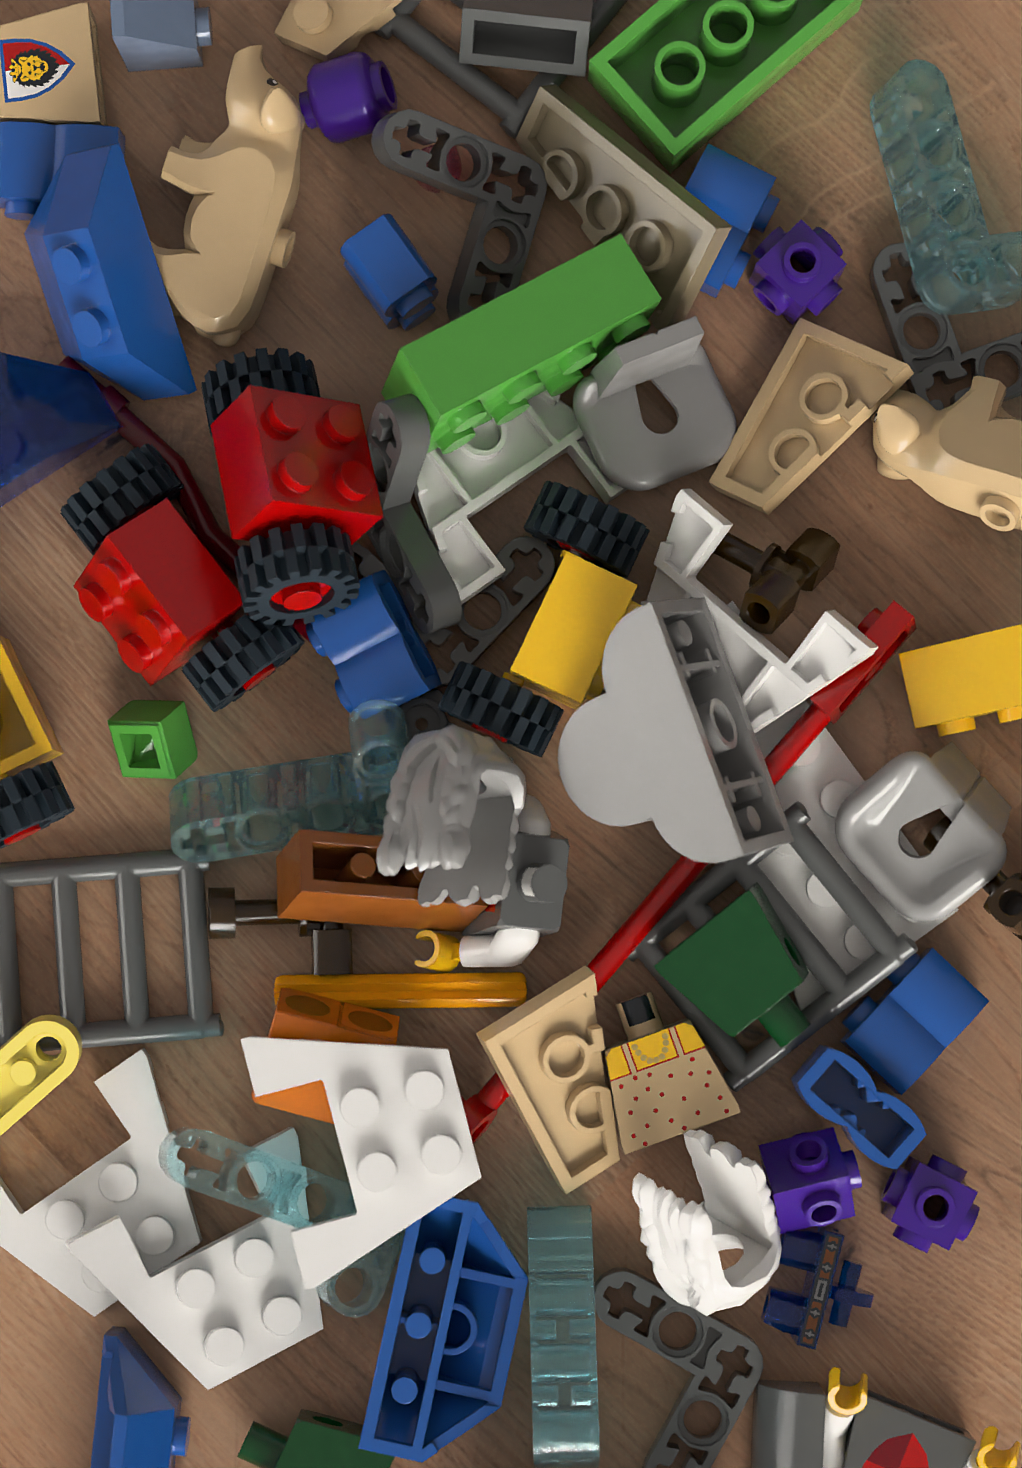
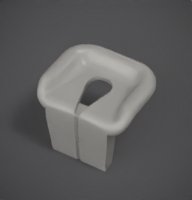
[573,316,737,491]
[835,742,1012,921]

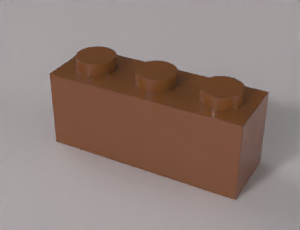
[276,829,488,932]

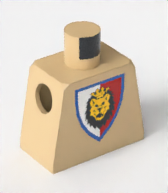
[0,2,107,126]

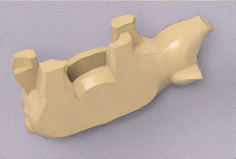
[150,45,305,347]
[870,376,1022,531]

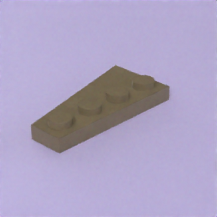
[515,85,732,331]

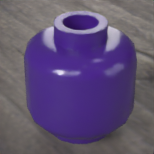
[299,52,397,143]

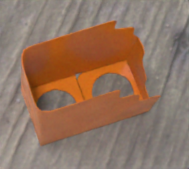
[251,988,400,1124]

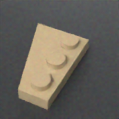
[708,318,914,515]
[476,965,620,1195]

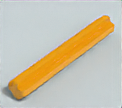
[274,972,527,1009]

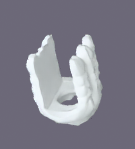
[632,1129,782,1316]

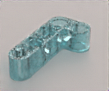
[870,59,1022,315]
[169,700,410,863]
[158,1126,406,1318]
[527,1205,600,1468]

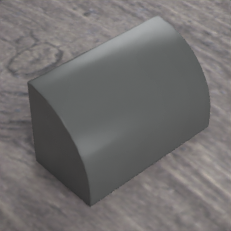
[459,0,594,77]
[750,1379,826,1468]

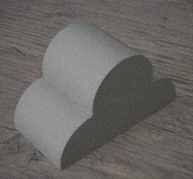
[558,597,794,863]

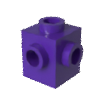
[749,219,847,325]
[758,1127,862,1234]
[881,1154,980,1253]

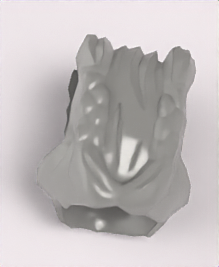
[377,724,527,907]

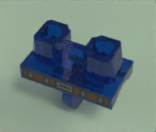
[761,1226,874,1350]

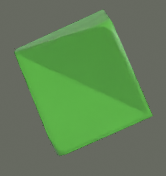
[107,700,198,779]

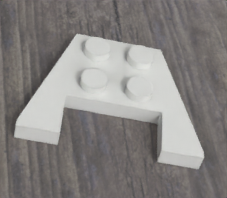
[414,390,628,605]
[640,489,878,733]
[241,1036,482,1290]
[0,1048,203,1317]
[65,1127,323,1390]

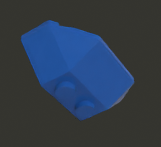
[24,143,197,400]
[358,1197,529,1463]
[90,1326,191,1468]

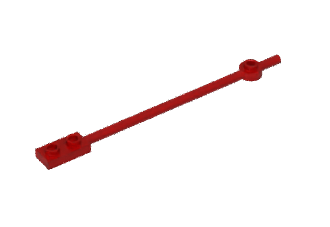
[461,600,917,1145]

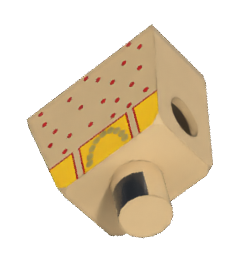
[604,991,741,1154]

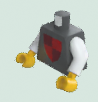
[414,795,569,973]
[823,1367,1021,1468]

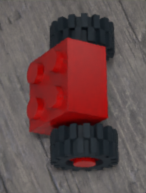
[201,348,384,626]
[60,443,305,712]

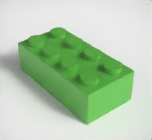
[588,0,863,174]
[381,234,662,454]

